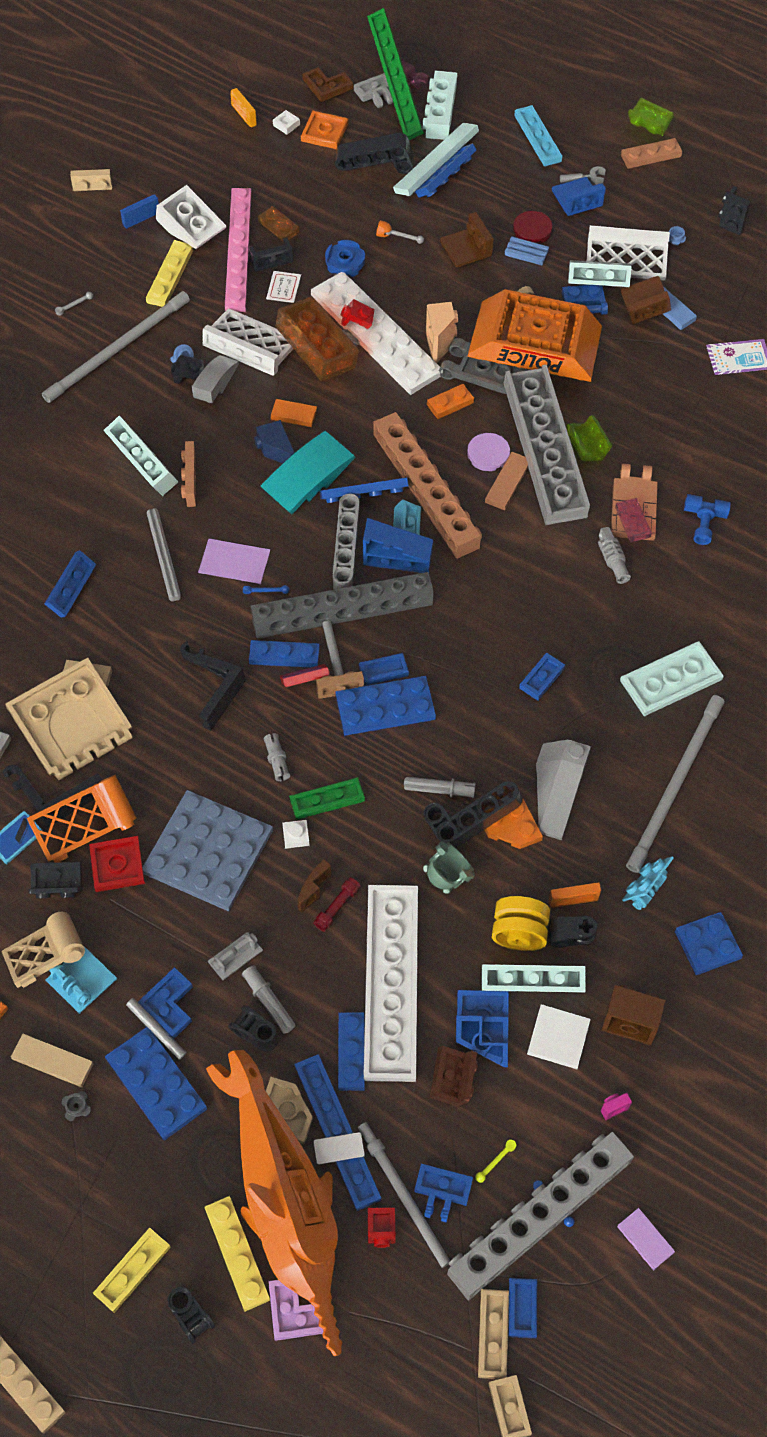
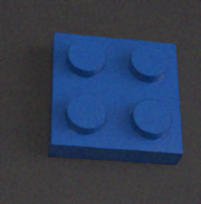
[675,912,743,975]

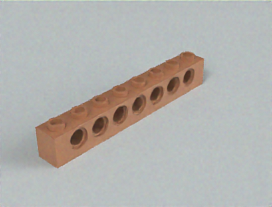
[373,412,482,558]

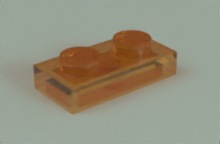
[258,206,300,241]

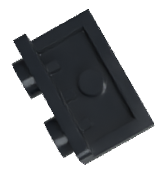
[719,186,751,235]
[29,862,82,898]

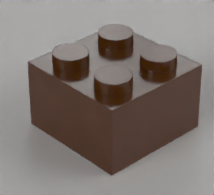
[601,985,666,1045]

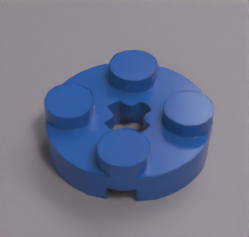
[325,240,365,277]

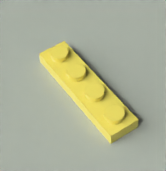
[146,240,194,307]
[205,1196,270,1312]

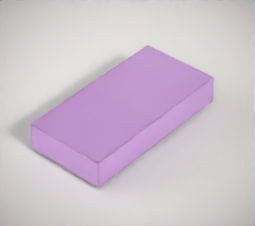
[617,1208,675,1271]

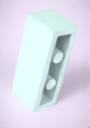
[568,260,631,287]

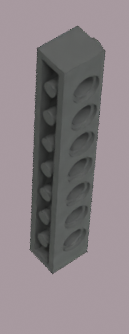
[251,572,433,639]

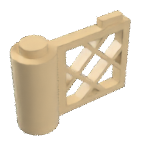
[2,912,85,988]

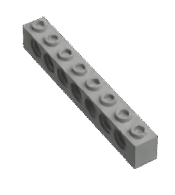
[447,1132,634,1301]

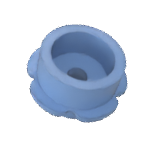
[669,226,686,245]

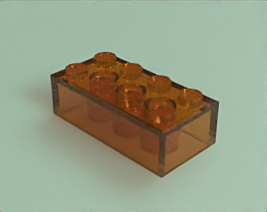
[275,296,359,382]

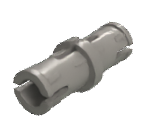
[264,733,290,781]

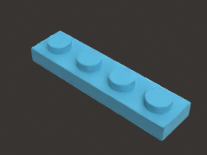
[514,105,562,167]

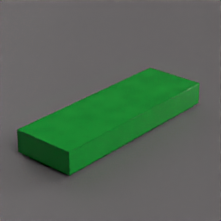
[289,777,365,820]

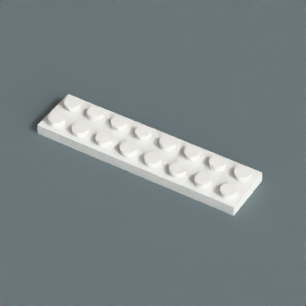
[311,272,443,395]
[364,885,418,1082]

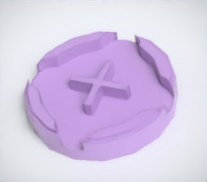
[467,433,510,471]

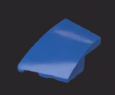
[456,990,509,1067]

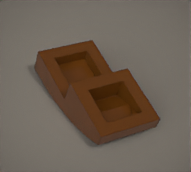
[297,859,331,913]

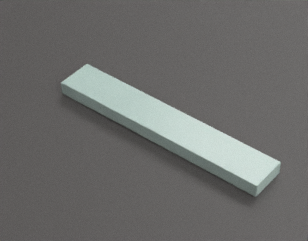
[393,123,479,196]

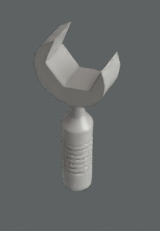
[560,167,606,185]

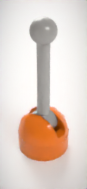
[376,220,424,244]

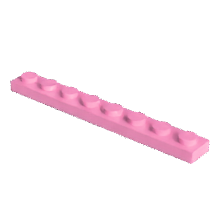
[225,188,252,312]

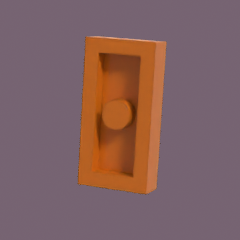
[427,384,474,419]

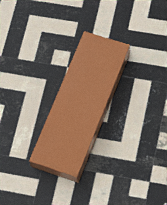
[485,452,528,510]

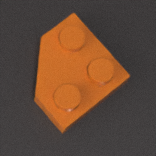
[484,799,543,849]

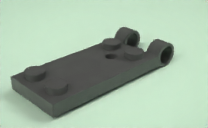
[439,338,530,394]

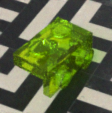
[628,98,674,135]
[566,415,612,461]

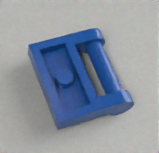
[561,285,608,315]

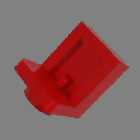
[340,299,375,329]
[368,1208,396,1248]

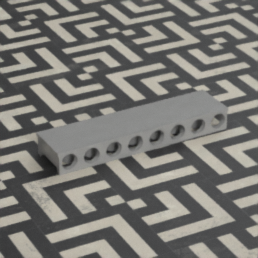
[503,365,590,525]

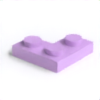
[269,1280,323,1341]

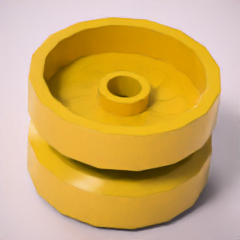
[492,896,550,951]

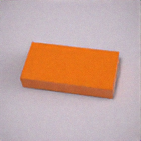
[271,399,317,427]
[548,882,601,908]

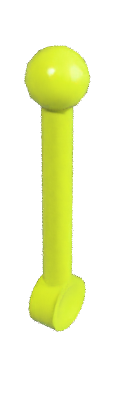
[475,1140,516,1183]

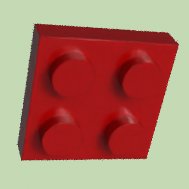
[89,836,145,892]

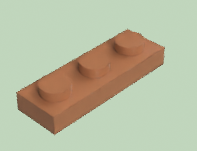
[621,138,682,169]
[181,441,196,507]

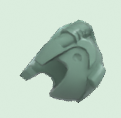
[423,841,475,894]

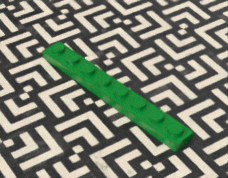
[367,8,424,140]

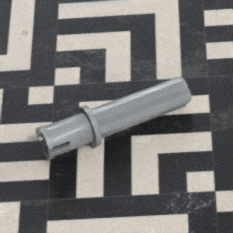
[404,777,476,798]
[242,965,295,1034]

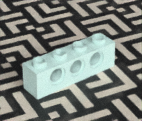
[423,71,457,140]
[104,416,178,496]
[482,964,585,992]

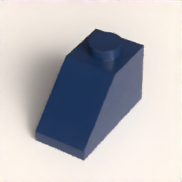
[254,420,294,463]

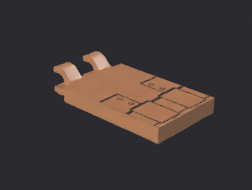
[611,464,657,541]

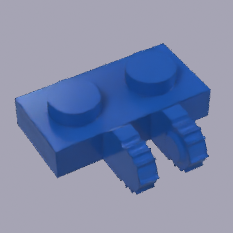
[414,1164,473,1223]

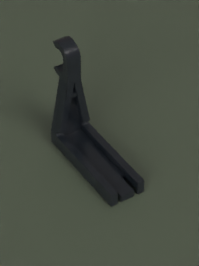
[180,641,246,731]
[3,765,102,827]

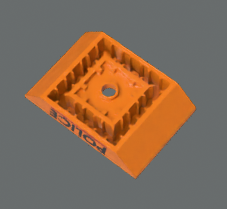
[468,289,602,382]

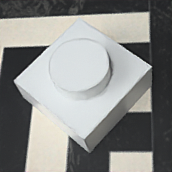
[273,110,300,134]
[283,820,309,849]

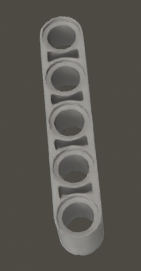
[333,494,359,590]

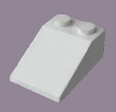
[156,185,226,249]

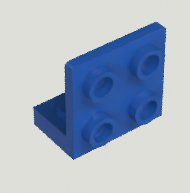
[552,177,606,216]

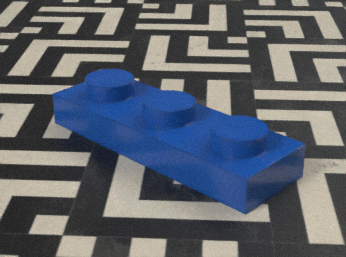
[44,551,96,618]
[249,640,319,667]
[338,1012,365,1091]

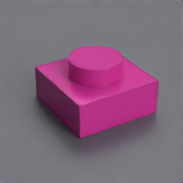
[601,1093,632,1120]

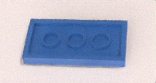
[335,676,436,736]
[105,1027,207,1141]

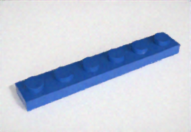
[295,1054,381,1211]

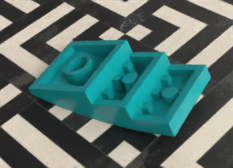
[261,431,355,515]

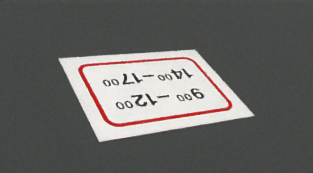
[266,271,301,303]

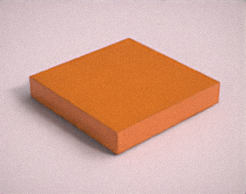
[301,111,349,149]

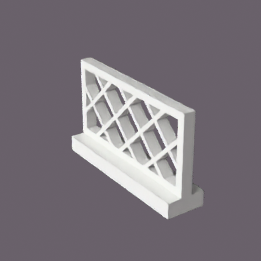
[586,226,670,281]
[203,308,299,376]

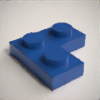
[138,967,193,1039]

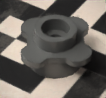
[62,1091,91,1121]

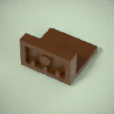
[440,212,494,267]
[621,276,671,324]

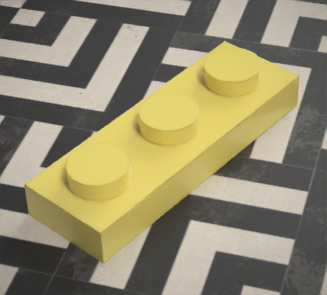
[93,1228,171,1313]

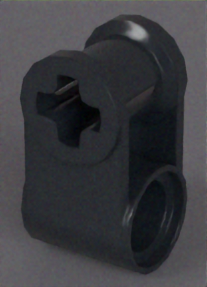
[548,916,597,948]
[228,1005,278,1051]
[168,1287,216,1344]

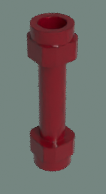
[313,877,361,932]

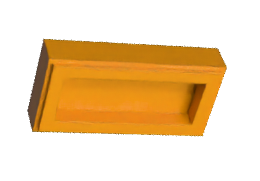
[231,88,257,127]

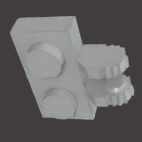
[354,73,393,108]

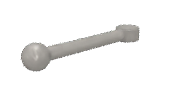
[55,292,93,315]

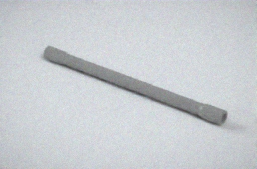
[42,291,190,403]
[626,695,725,873]

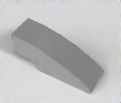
[192,355,239,403]

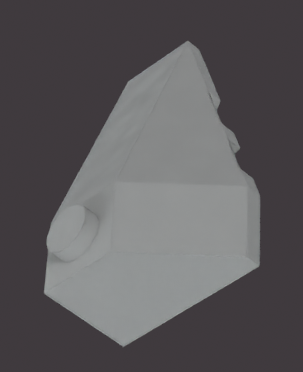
[536,739,591,840]

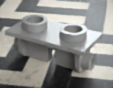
[208,932,263,980]

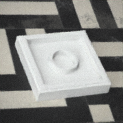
[527,1005,590,1069]

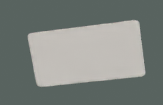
[314,1132,364,1164]

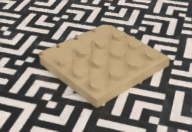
[6,658,133,781]

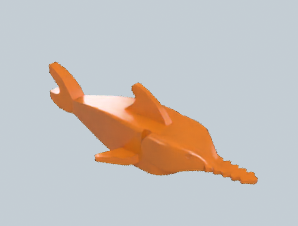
[206,1050,343,1356]

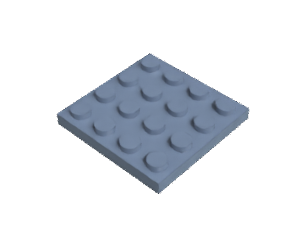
[142,790,273,911]

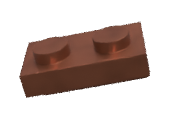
[430,1046,478,1106]

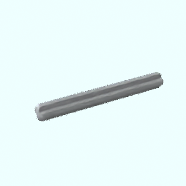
[147,508,181,602]

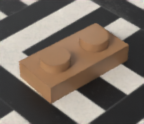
[316,671,364,699]

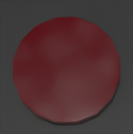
[513,211,553,243]

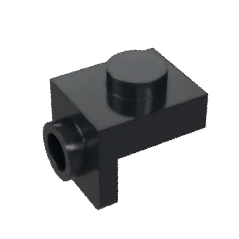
[171,355,204,384]

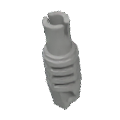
[598,527,631,584]

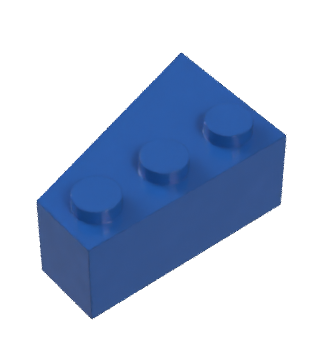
[363,518,433,573]

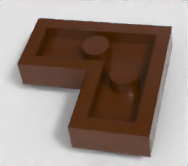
[302,67,353,102]

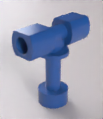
[684,494,731,545]

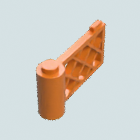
[27,775,137,863]

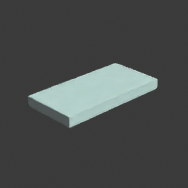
[620,641,724,716]

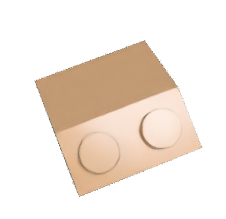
[426,302,458,363]

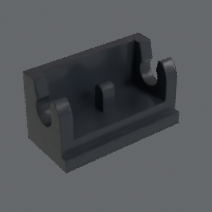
[248,237,293,272]

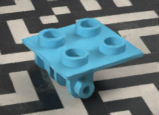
[622,857,674,910]
[45,947,117,1014]

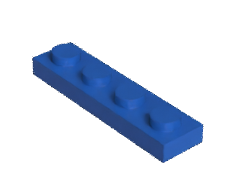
[415,143,476,198]
[320,478,408,503]

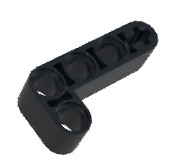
[335,133,414,174]
[424,781,523,848]

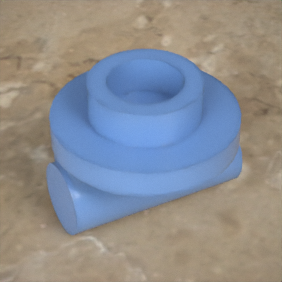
[170,344,194,363]

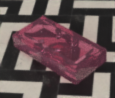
[615,498,652,543]

